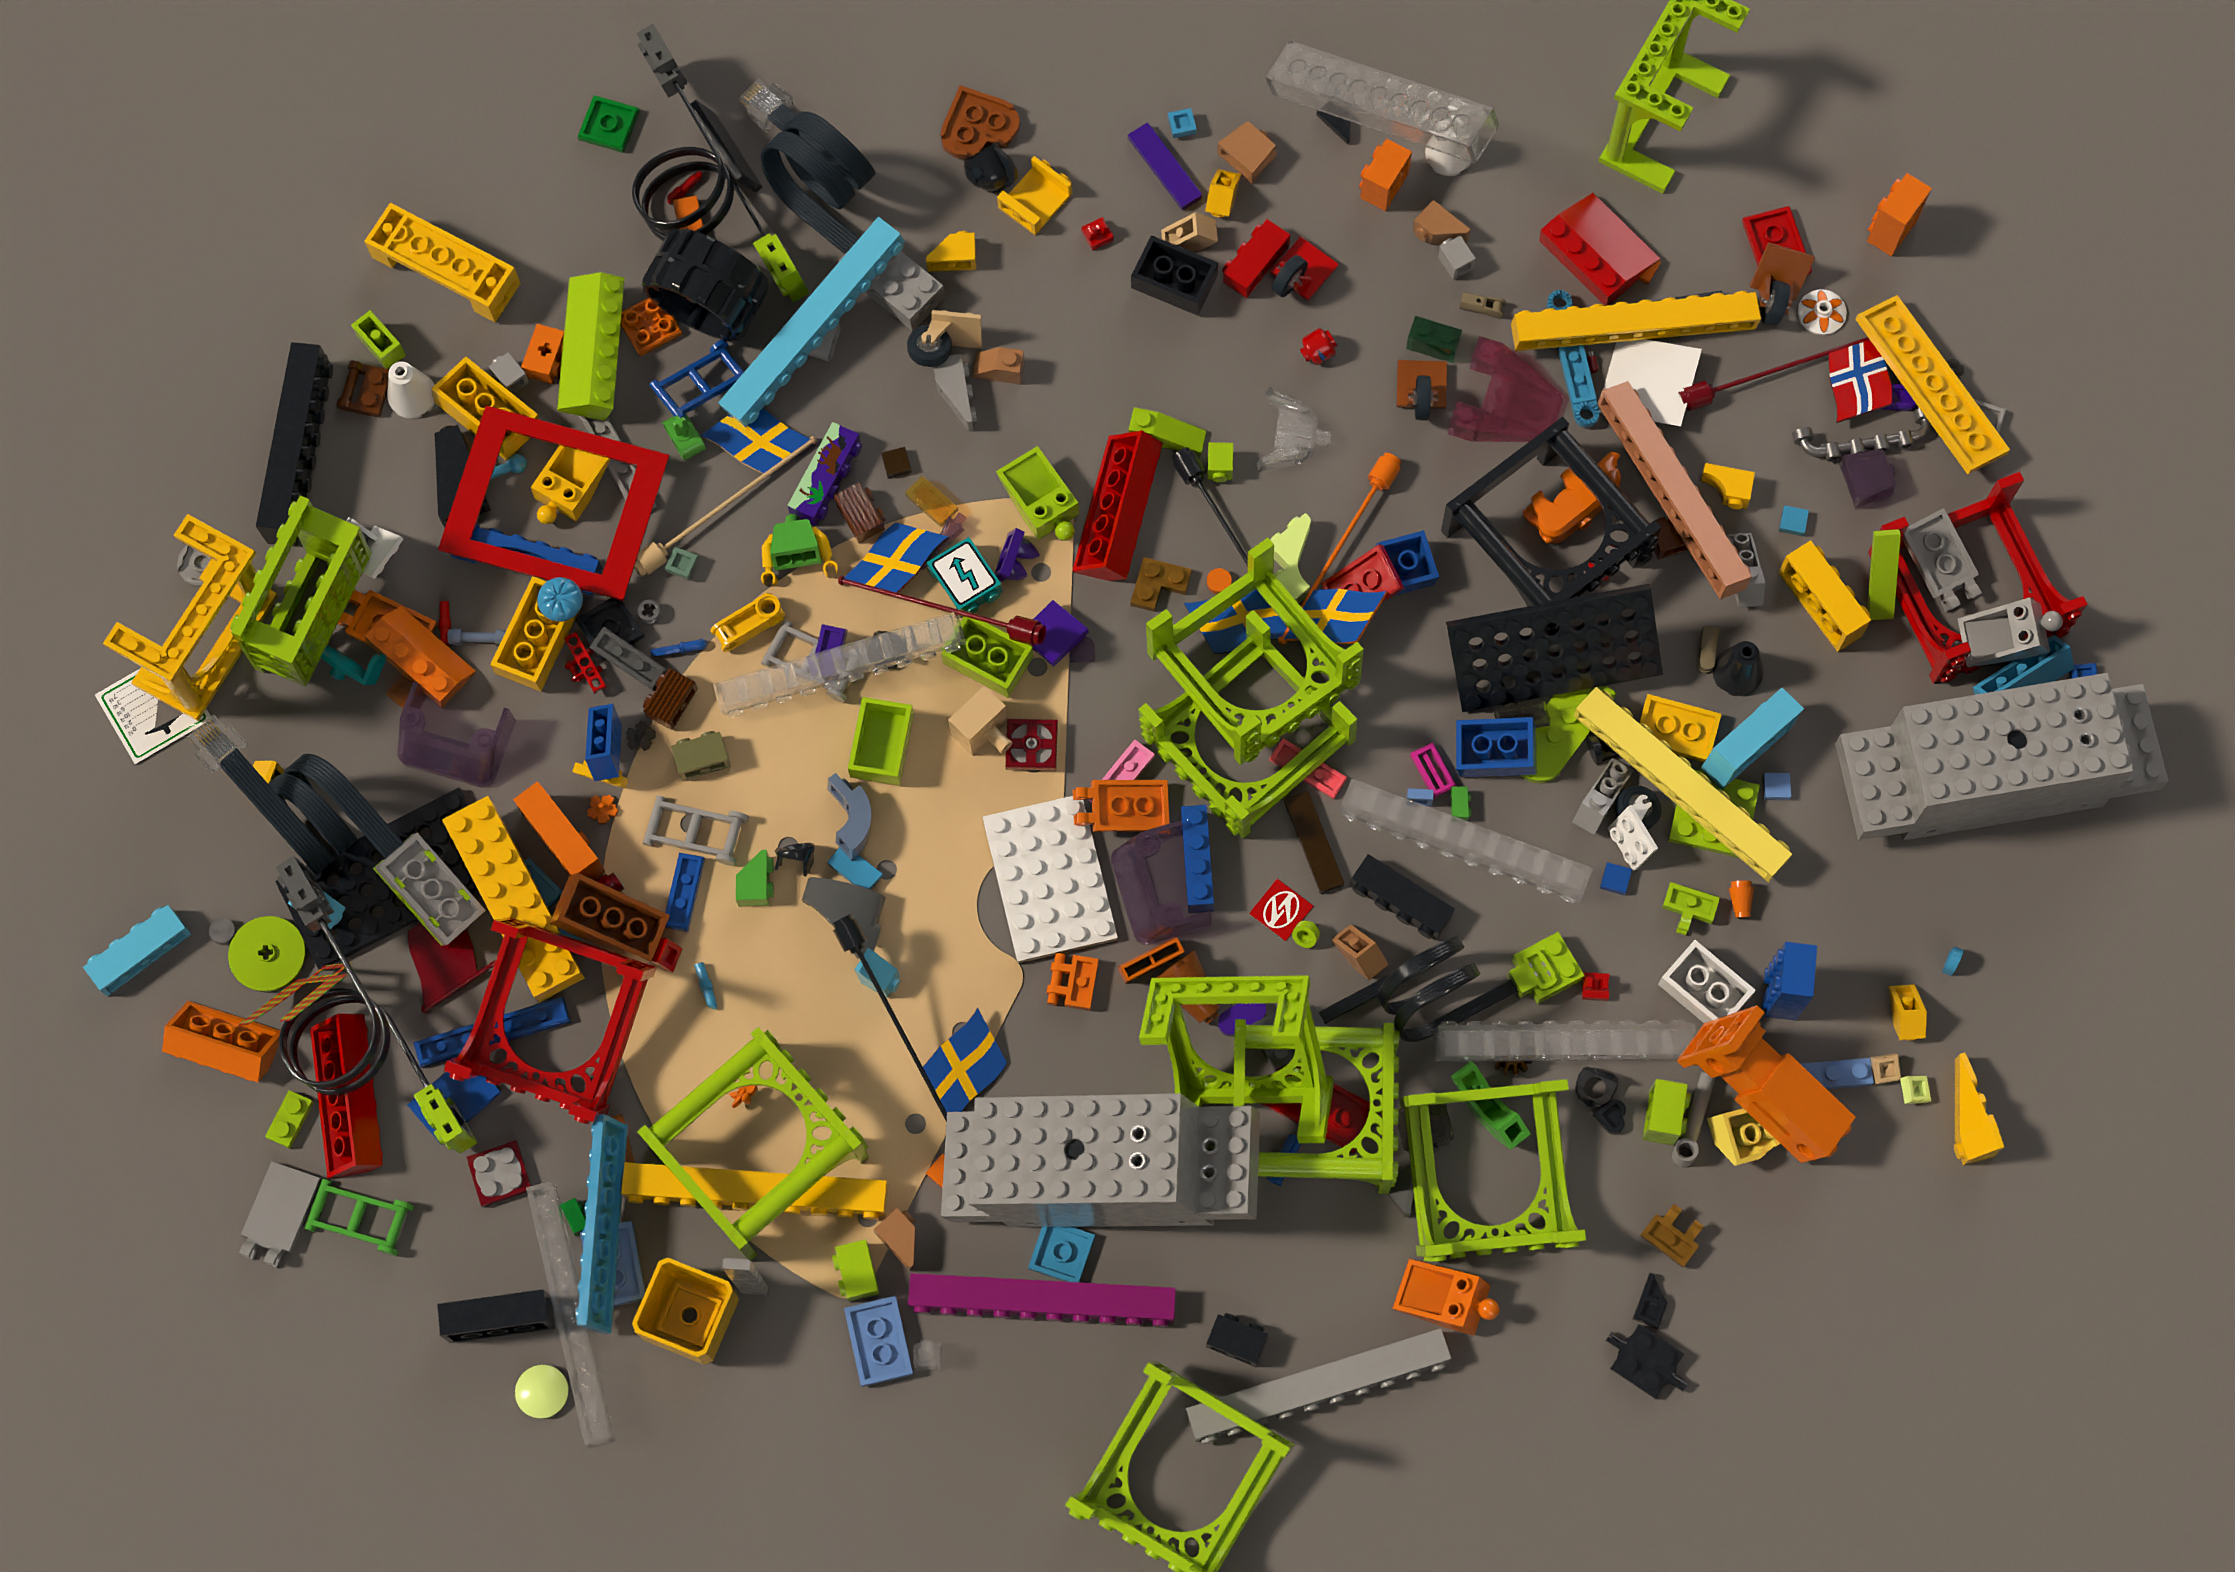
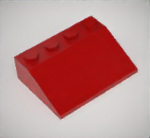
[1539,193,1660,306]

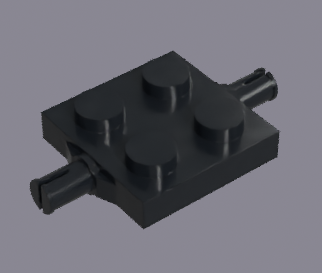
[1606,1324,1689,1399]

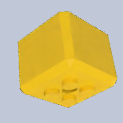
[632,1258,739,1365]

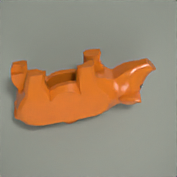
[1523,452,1621,544]

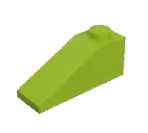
[1128,407,1206,455]

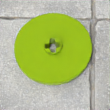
[228,916,306,992]

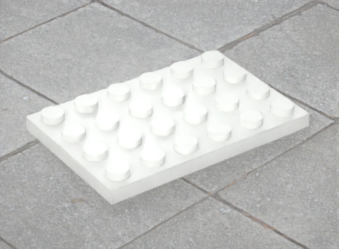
[983,796,1118,964]

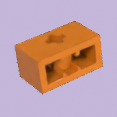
[521,324,564,384]

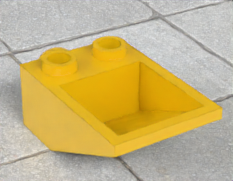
[531,445,611,525]

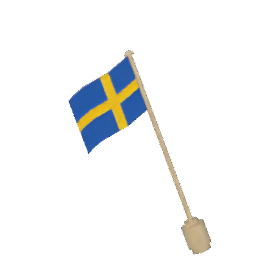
[634,409,817,577]

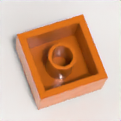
[1359,138,1412,211]

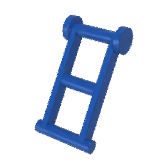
[649,339,744,418]

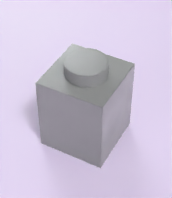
[1438,235,1476,280]
[488,353,530,395]

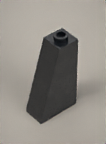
[435,425,491,528]

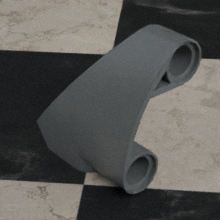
[802,877,885,959]

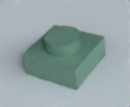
[665,547,699,580]

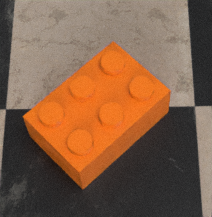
[1867,173,1932,257]

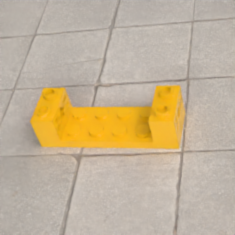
[364,203,521,322]

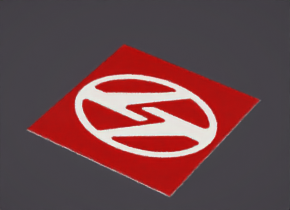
[1249,879,1313,941]

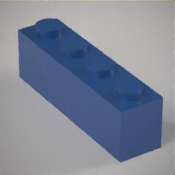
[1181,805,1214,913]

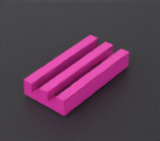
[1410,742,1456,799]

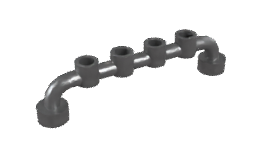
[1792,408,1931,462]

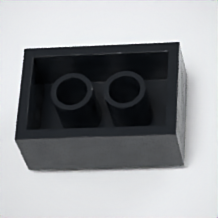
[1131,235,1218,316]

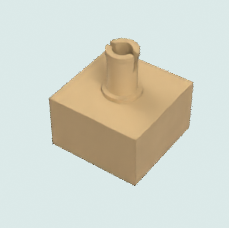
[948,685,1012,755]

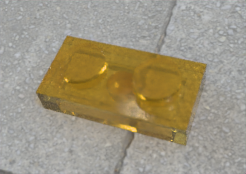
[905,476,958,528]

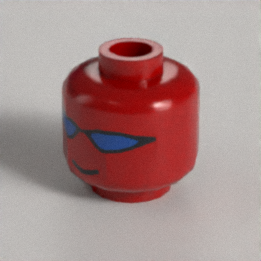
[1300,328,1338,365]

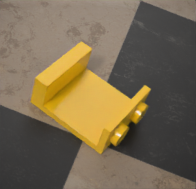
[997,156,1072,235]

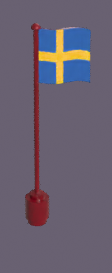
[838,522,1046,646]

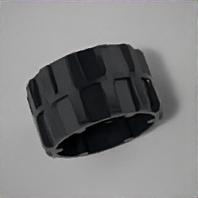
[642,228,769,342]

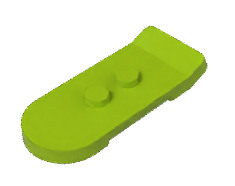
[1521,667,1617,783]

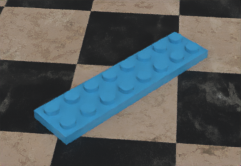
[576,1114,628,1334]

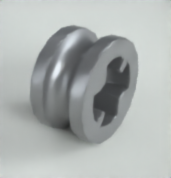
[638,600,662,625]

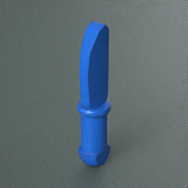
[650,639,708,656]

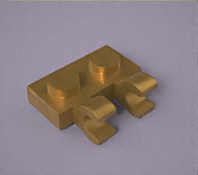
[1640,1204,1704,1268]

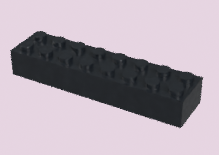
[256,342,333,547]

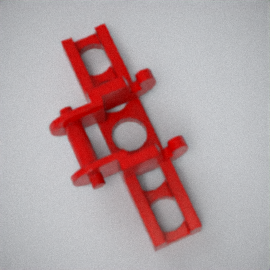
[564,632,607,694]

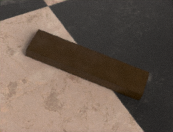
[1284,791,1344,894]

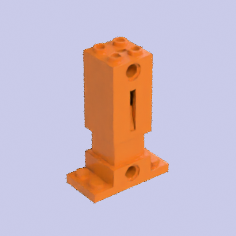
[1677,1005,1856,1163]

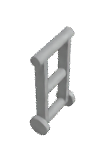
[761,620,868,703]
[643,795,749,866]

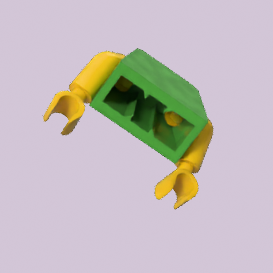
[761,514,838,586]

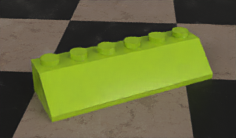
[557,272,624,421]

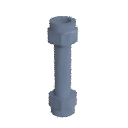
[448,628,506,646]

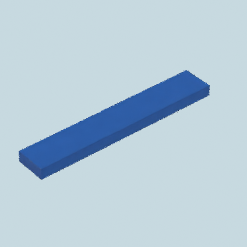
[413,996,571,1068]

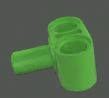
[662,414,706,461]

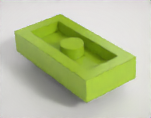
[265,1090,314,1149]

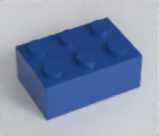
[1456,717,1537,777]

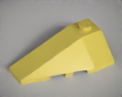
[1707,1108,1780,1166]

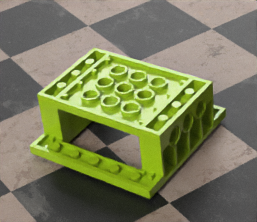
[230,495,372,687]

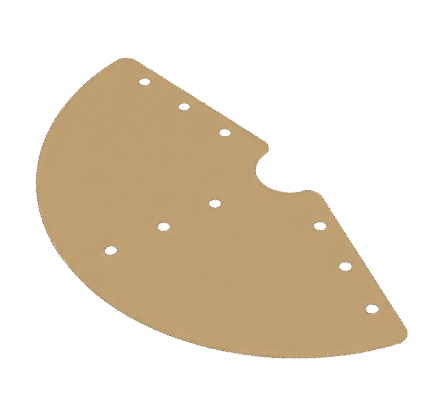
[600,498,1074,1298]

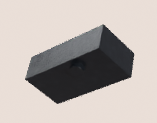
[437,1289,555,1343]

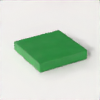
[577,95,640,153]

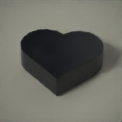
[1593,1100,1626,1135]

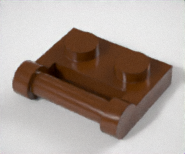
[336,360,389,418]

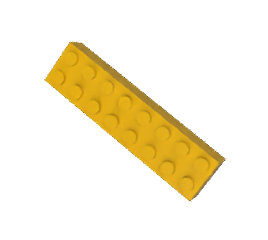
[442,796,585,1003]

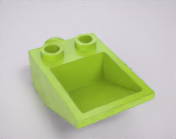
[996,446,1079,541]

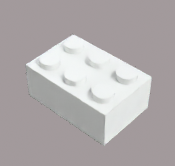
[1658,940,1756,1023]

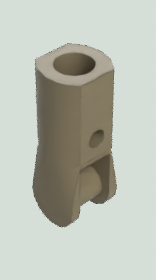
[1460,292,1506,318]
[1697,626,1719,674]

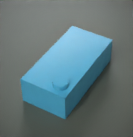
[1700,688,1804,790]

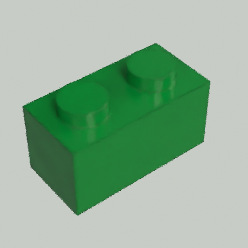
[560,1198,586,1236]

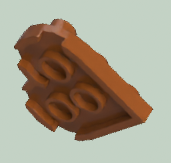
[941,85,1020,159]

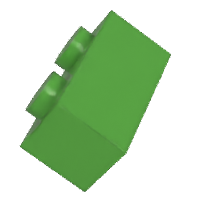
[1451,786,1471,822]

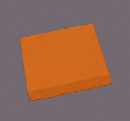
[620,297,682,357]

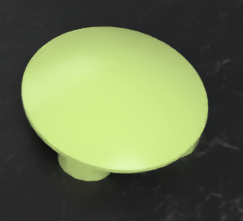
[515,1365,569,1418]

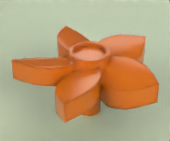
[729,1085,758,1108]

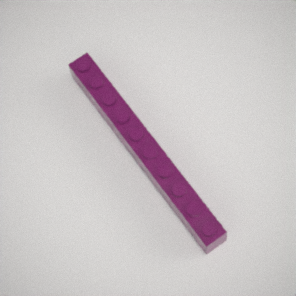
[908,1273,1176,1327]

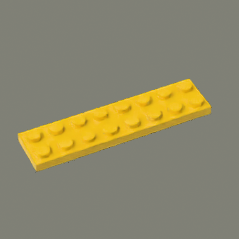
[1855,295,2010,474]

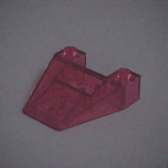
[1448,336,1564,442]

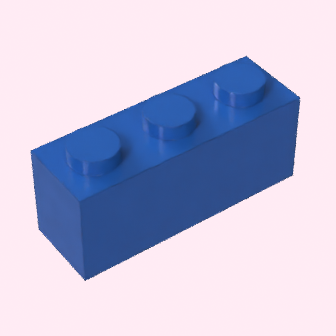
[585,703,622,782]

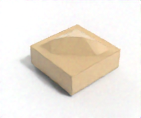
[1870,1053,1901,1084]

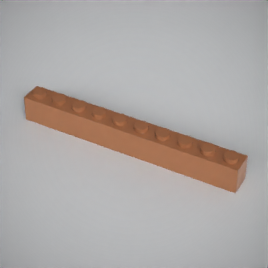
[1598,381,1752,599]

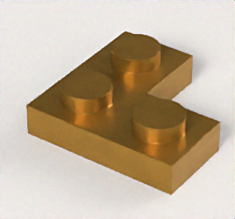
[1130,557,1192,612]

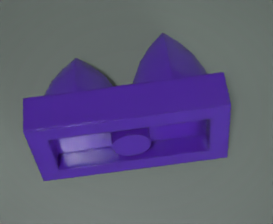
[994,528,1040,582]

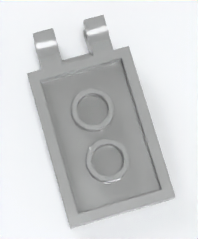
[1902,508,1982,612]
[239,1161,322,1269]

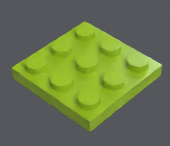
[1668,769,1760,858]

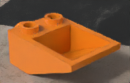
[1392,1259,1500,1336]

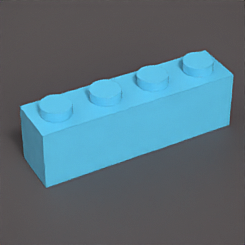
[83,905,191,996]

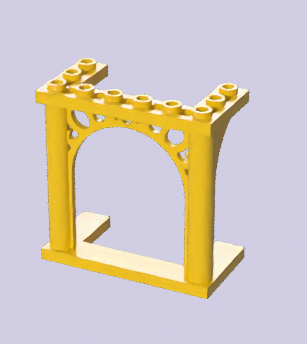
[103,514,278,721]

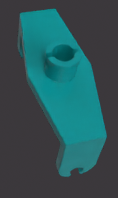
[321,645,386,685]

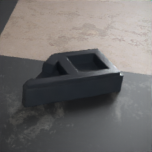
[1316,97,1351,144]
[1633,1273,1667,1329]

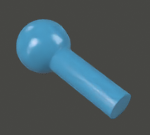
[491,454,527,479]

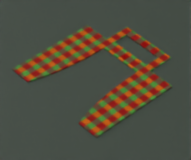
[238,962,353,1026]

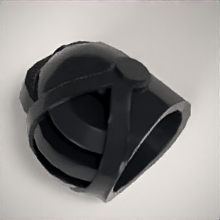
[964,142,1018,193]

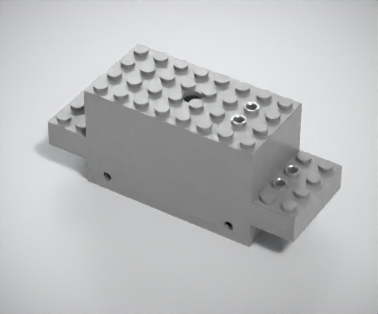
[1835,673,2169,841]
[941,1093,1260,1227]

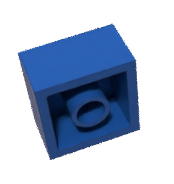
[1375,530,1439,597]

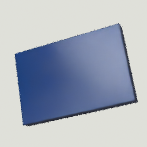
[407,1072,501,1145]

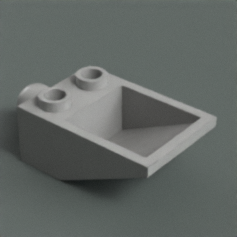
[1958,597,2063,667]

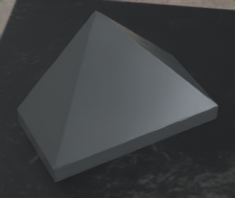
[1388,1164,1414,1218]

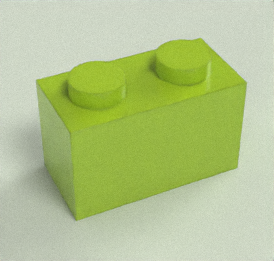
[351,310,406,369]
[832,1239,880,1302]

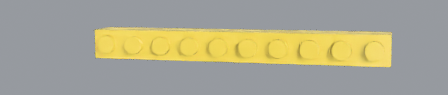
[1574,687,1792,883]

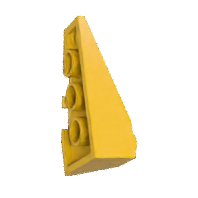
[1954,1052,2004,1165]

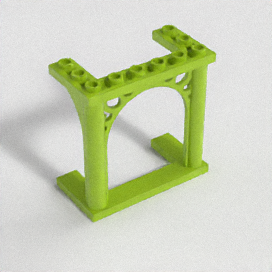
[1598,0,1750,194]
[1146,538,1364,765]
[1138,610,1357,839]
[1139,975,1334,1143]
[1233,1019,1399,1194]
[637,1027,869,1261]
[1399,1079,1586,1262]
[1065,1361,1295,1572]

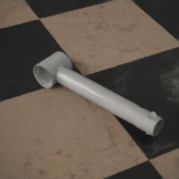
[1672,1070,1716,1167]

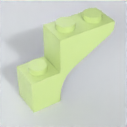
[1270,513,1311,604]

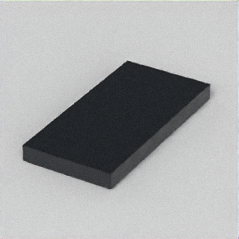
[690,100,762,192]

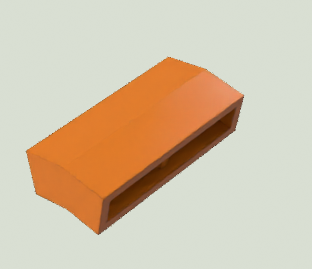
[1118,937,1184,984]

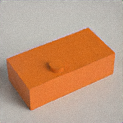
[513,781,606,880]

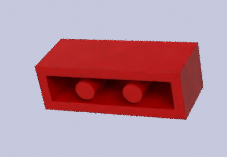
[1222,219,1290,298]

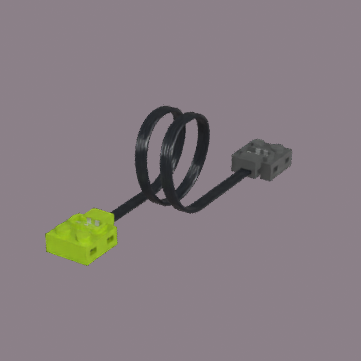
[632,24,810,303]
[276,856,478,1154]
[1251,932,1585,1072]

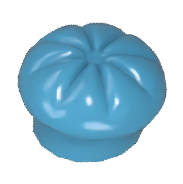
[537,577,583,622]

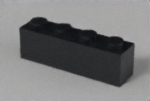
[1350,854,1455,940]

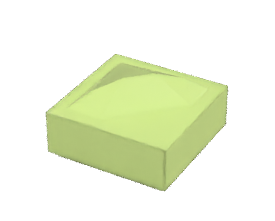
[1900,1076,1931,1104]

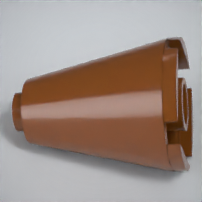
[1156,950,1220,1024]

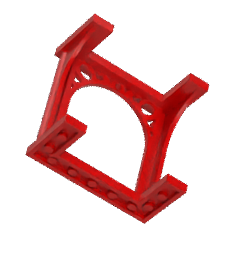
[1868,471,2088,684]
[443,917,657,1124]

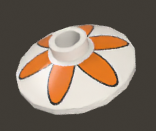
[1797,289,1847,336]

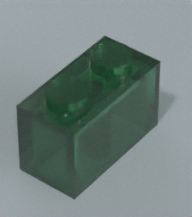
[1406,316,1462,363]

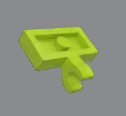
[1662,882,1720,936]

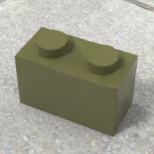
[671,731,731,781]

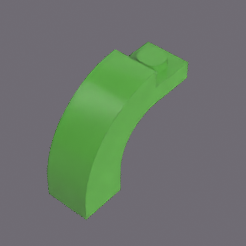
[1450,1061,1531,1150]

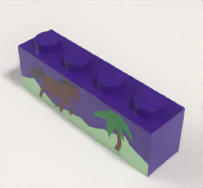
[787,422,862,526]

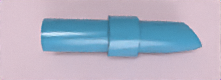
[694,962,717,1010]

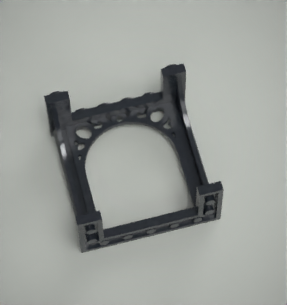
[1441,416,1661,633]

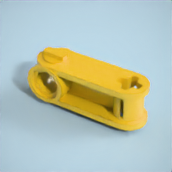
[710,592,785,652]

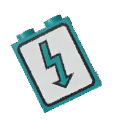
[927,537,1002,618]

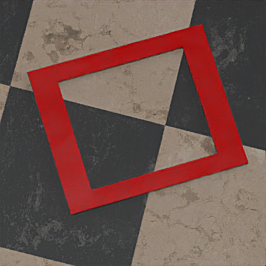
[438,406,670,601]

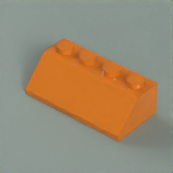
[364,606,476,708]
[162,1001,281,1083]

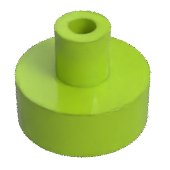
[1292,921,1320,948]

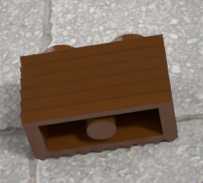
[834,482,886,543]
[643,668,698,730]

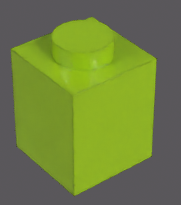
[1208,442,1233,482]

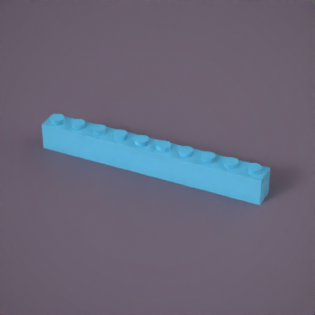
[718,216,905,428]

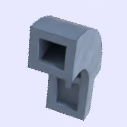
[827,773,871,861]

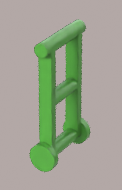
[304,1179,415,1256]

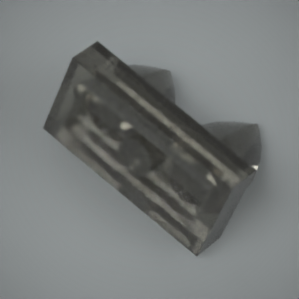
[1494,698,1551,728]

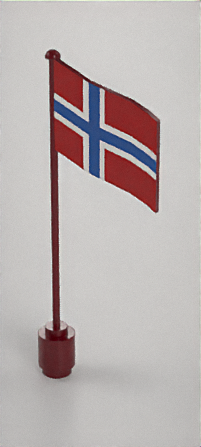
[1678,337,1892,423]

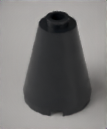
[1713,641,1764,696]

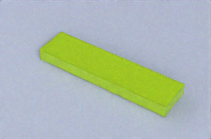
[1867,529,1901,620]

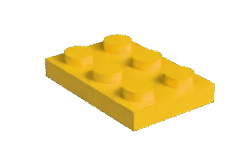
[1639,694,1721,762]

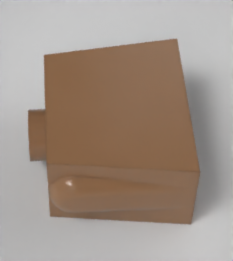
[1217,121,1277,184]

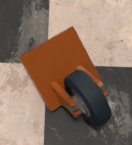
[1750,242,1815,326]
[1397,360,1447,421]

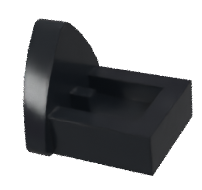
[1587,735,1620,765]

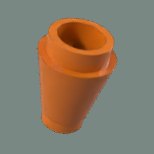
[1728,880,1754,918]

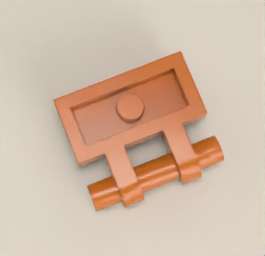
[1046,953,1099,1011]

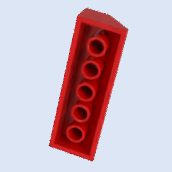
[1072,430,1163,581]
[310,1013,383,1179]

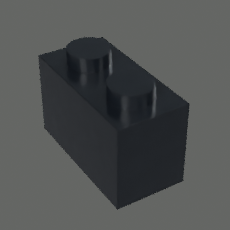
[1206,1313,1268,1367]

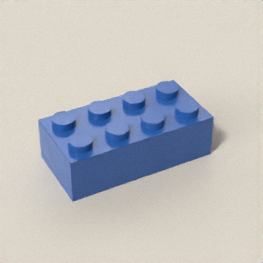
[1761,942,1817,1021]

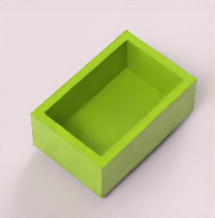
[848,697,914,786]

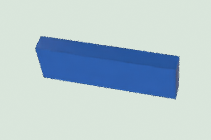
[665,853,705,932]

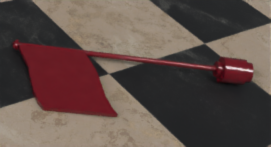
[408,872,624,1014]

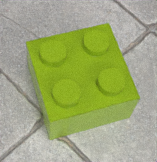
[1642,1079,1691,1146]

